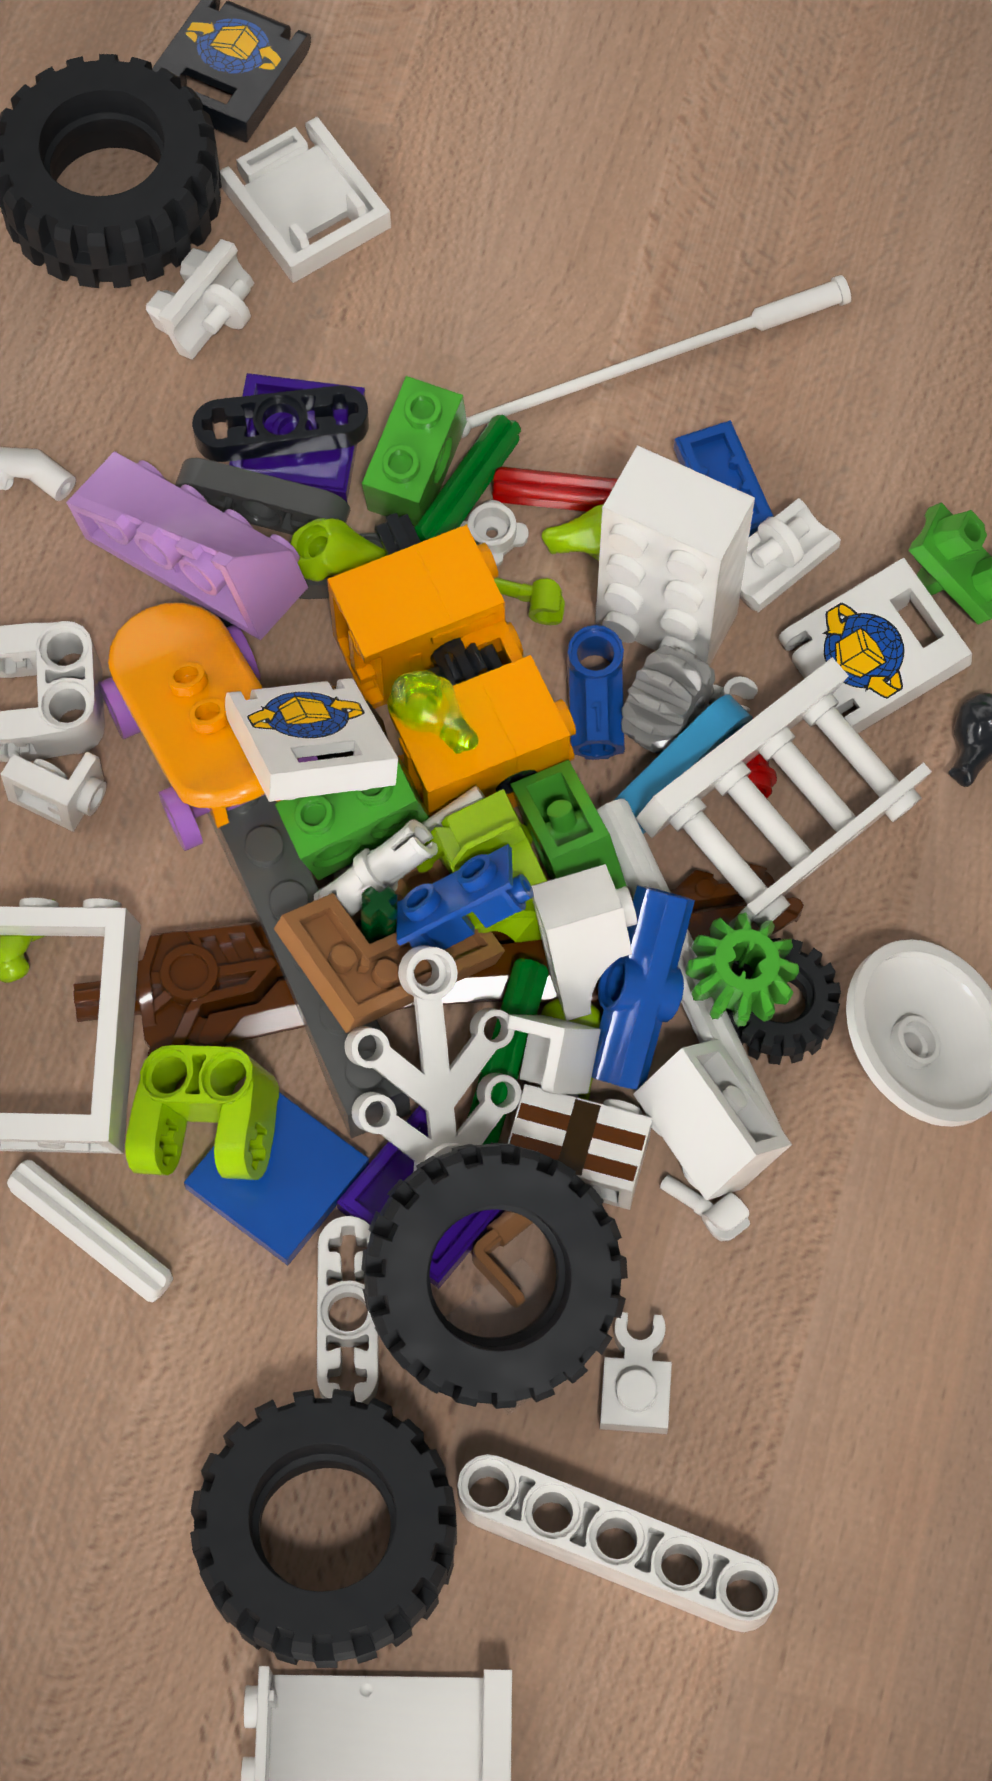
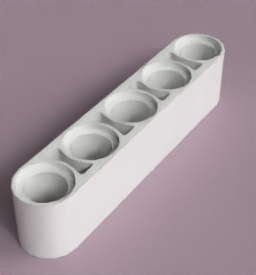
[457,1454,779,1632]

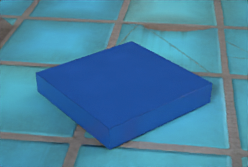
[184,1092,369,1266]

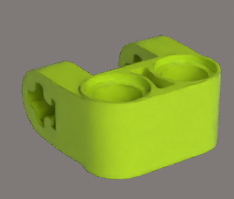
[125,1045,279,1180]

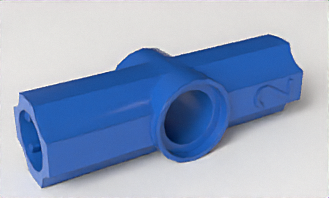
[592,885,695,1090]

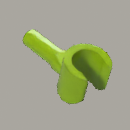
[494,578,565,625]

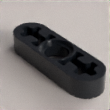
[192,385,369,462]

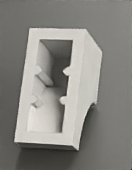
[531,864,638,1021]

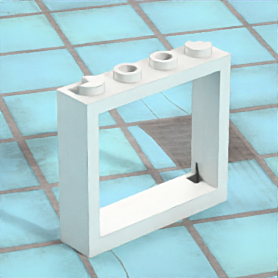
[0,898,141,1154]

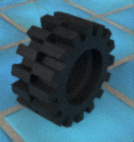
[726,938,841,1065]

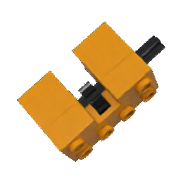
[327,513,576,817]

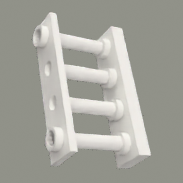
[636,657,932,928]

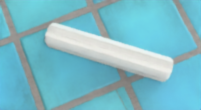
[7,1160,173,1302]

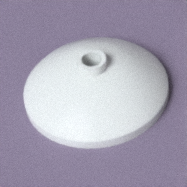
[846,939,992,1127]

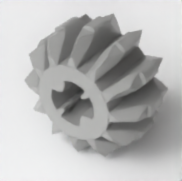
[621,645,715,754]

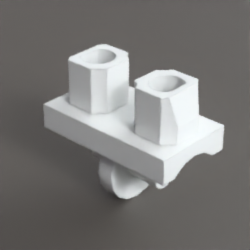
[146,239,254,360]
[740,498,841,612]

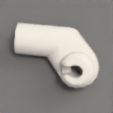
[0,447,76,501]

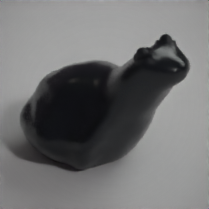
[948,693,992,787]

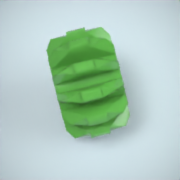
[685,912,799,1027]

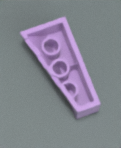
[66,451,308,640]

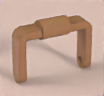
[472,1210,533,1308]

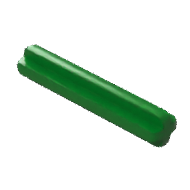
[415,415,521,542]
[467,958,549,1145]

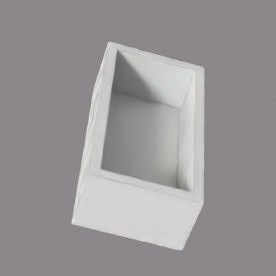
[595,445,755,666]

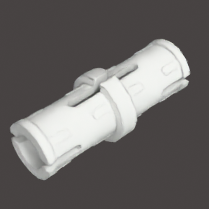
[314,820,438,917]

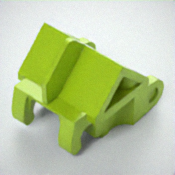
[416,789,548,942]

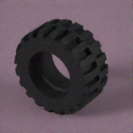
[0,54,222,288]
[361,1142,628,1409]
[190,1389,457,1668]

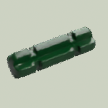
[361,886,397,944]

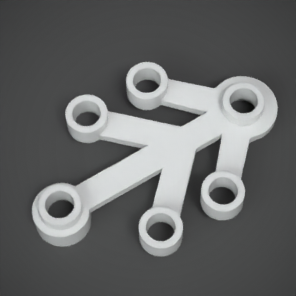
[344,945,522,1172]

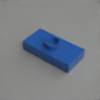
[673,420,774,537]

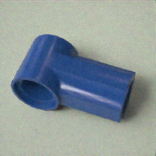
[567,625,625,760]

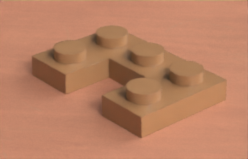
[274,859,505,1033]

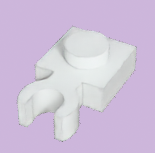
[600,1312,672,1434]

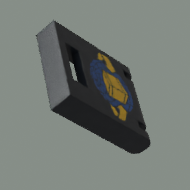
[152,0,311,142]

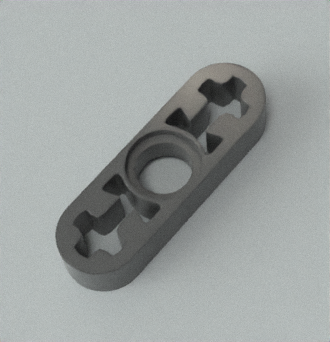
[175,458,350,535]

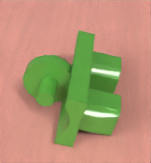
[908,502,992,624]

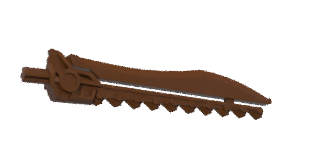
[73,863,804,1056]

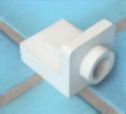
[0,752,106,832]

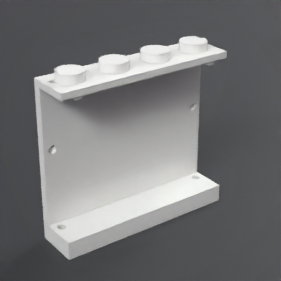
[241,1666,512,1781]

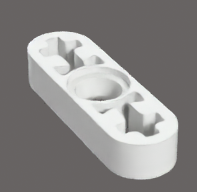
[317,1216,379,1405]

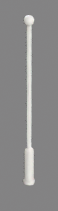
[461,275,851,439]

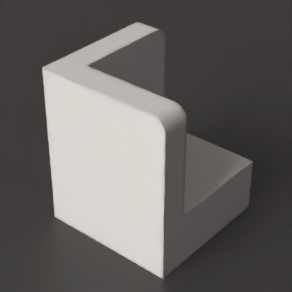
[507,1015,601,1094]

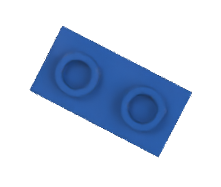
[396,844,534,950]

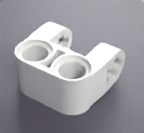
[0,621,105,762]

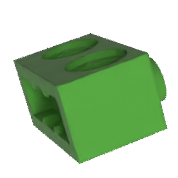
[275,754,430,880]

